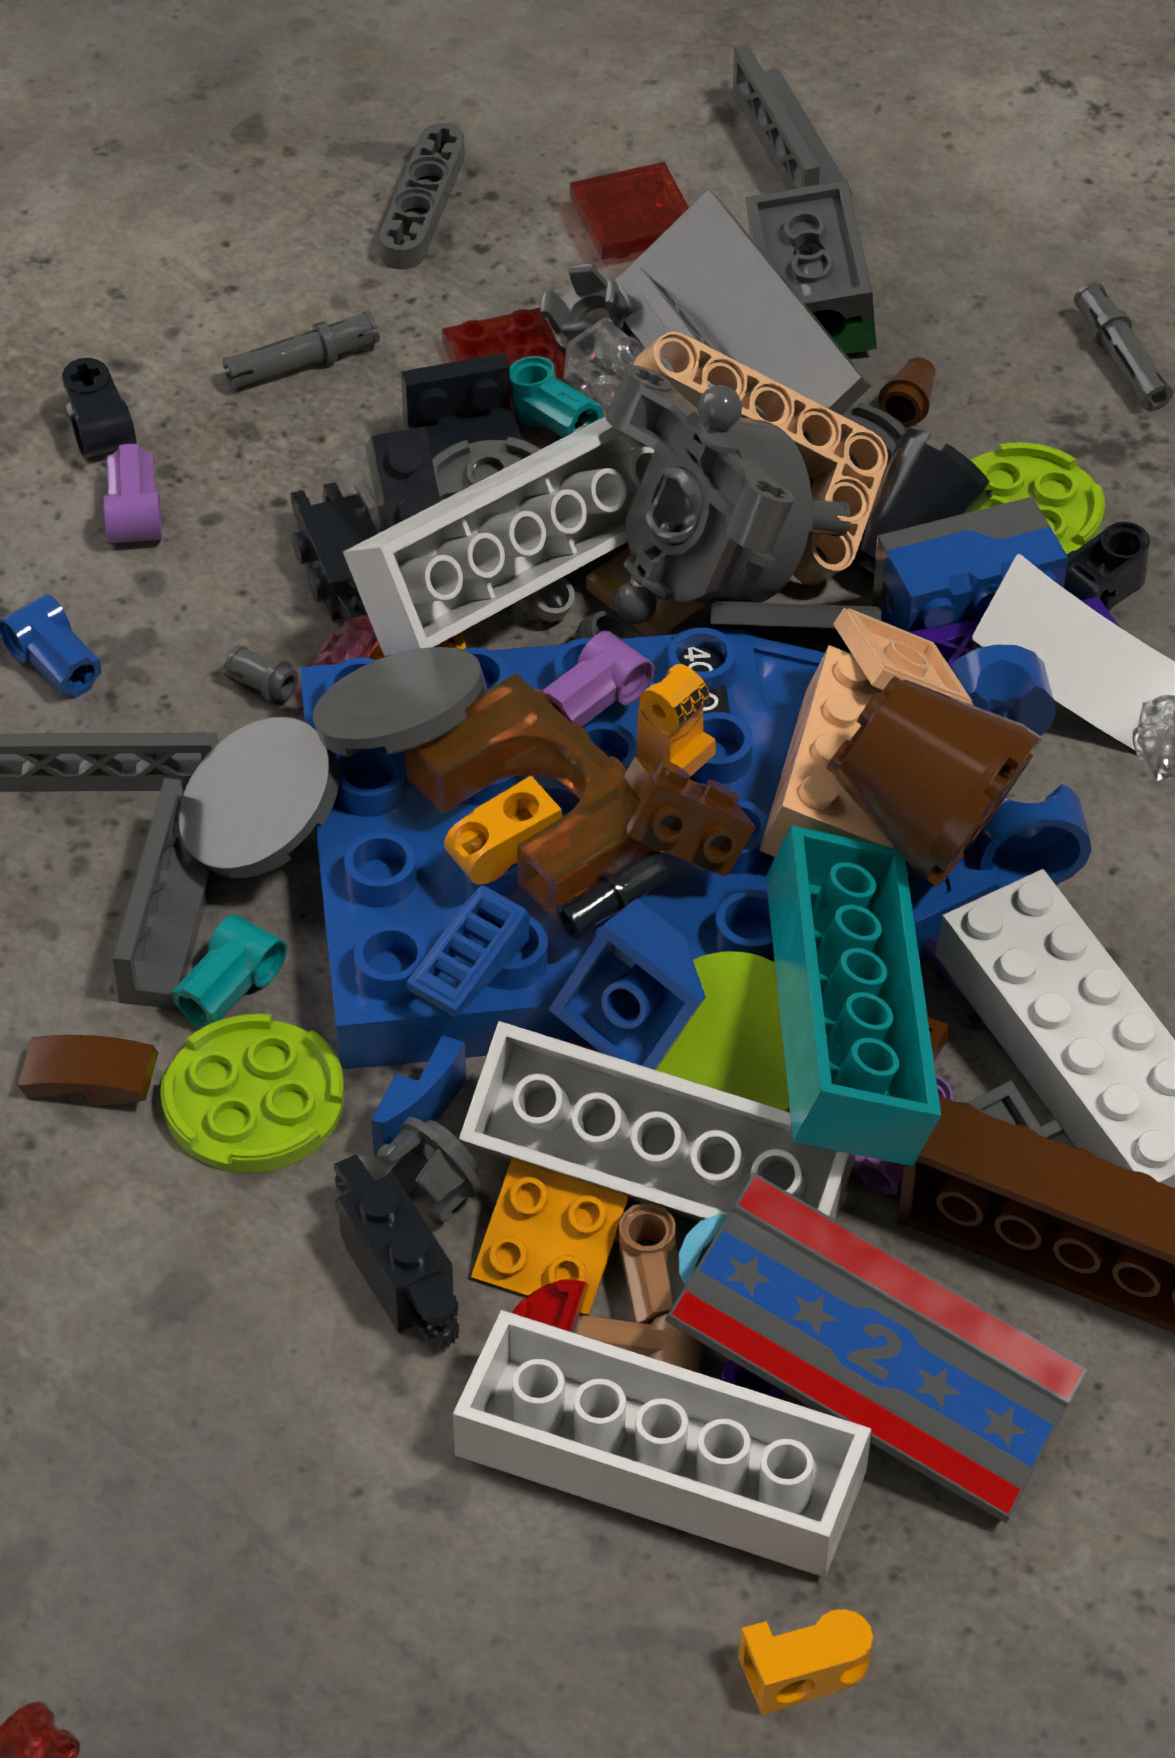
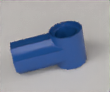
[0,594,102,698]

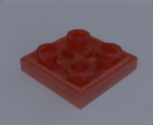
[570,162,689,260]
[442,308,572,402]

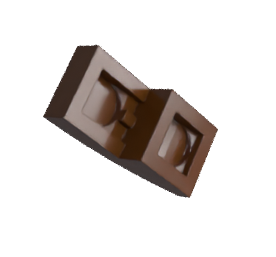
[17,1035,159,1107]

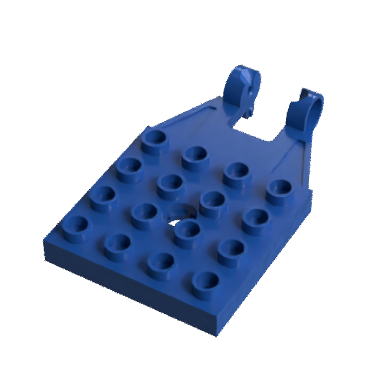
[300,628,1092,1070]

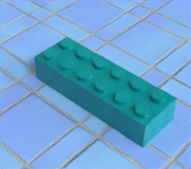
[766,825,941,1166]

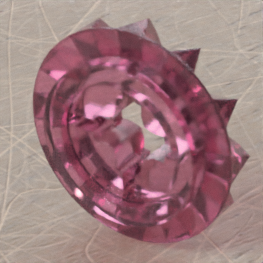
[306,615,376,667]

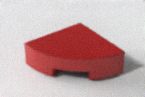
[512,1279,589,1333]

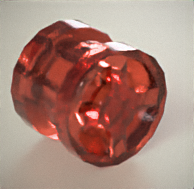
[0,1701,80,1758]

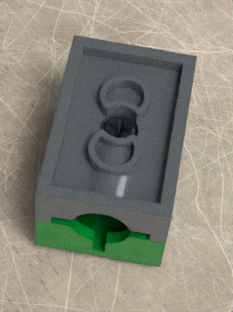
[745,180,877,354]

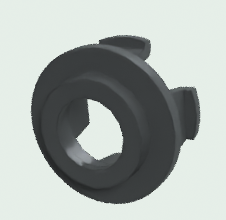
[540,263,632,355]
[377,1117,481,1222]

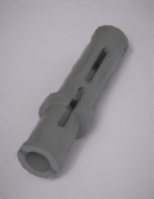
[1074,282,1173,411]
[222,310,380,390]

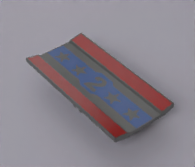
[665,1172,1088,1523]

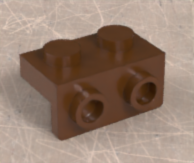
[624,756,756,876]

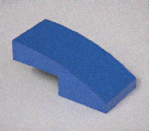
[371,1035,466,1157]

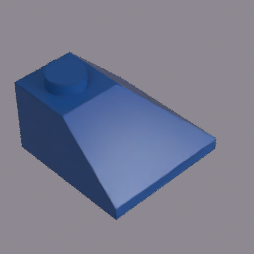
[548,898,706,1070]

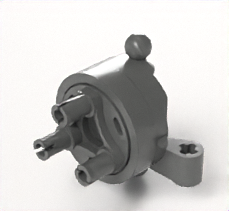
[606,365,851,625]

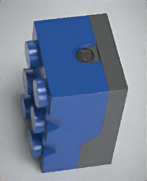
[872,497,1068,632]

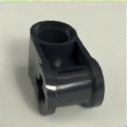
[62,358,137,459]
[1064,522,1150,611]

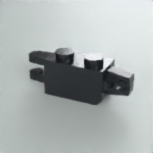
[290,482,378,636]
[334,1154,460,1350]

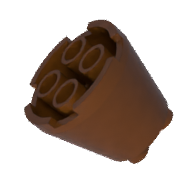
[826,676,1043,887]

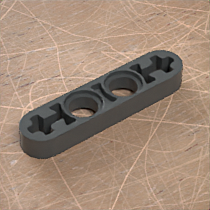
[379,124,465,269]

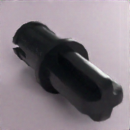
[556,850,670,940]

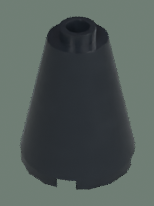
[854,428,994,582]

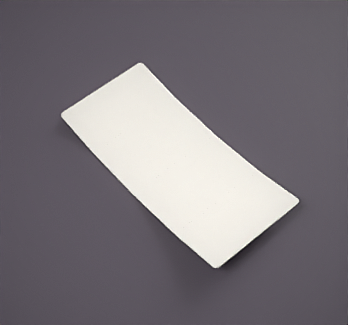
[972,554,1175,756]

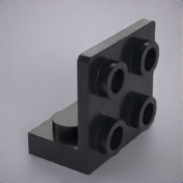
[401,353,523,459]

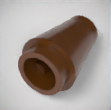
[878,357,936,427]

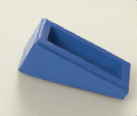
[407,885,529,1018]

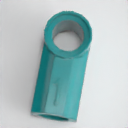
[510,356,604,438]
[172,914,287,1028]

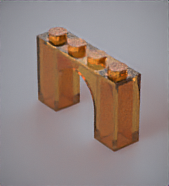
[406,673,663,920]

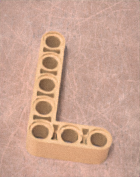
[633,332,888,586]

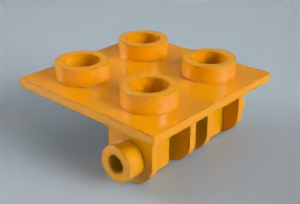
[471,1159,629,1316]

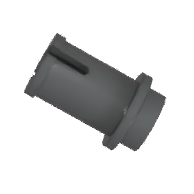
[224,645,298,702]

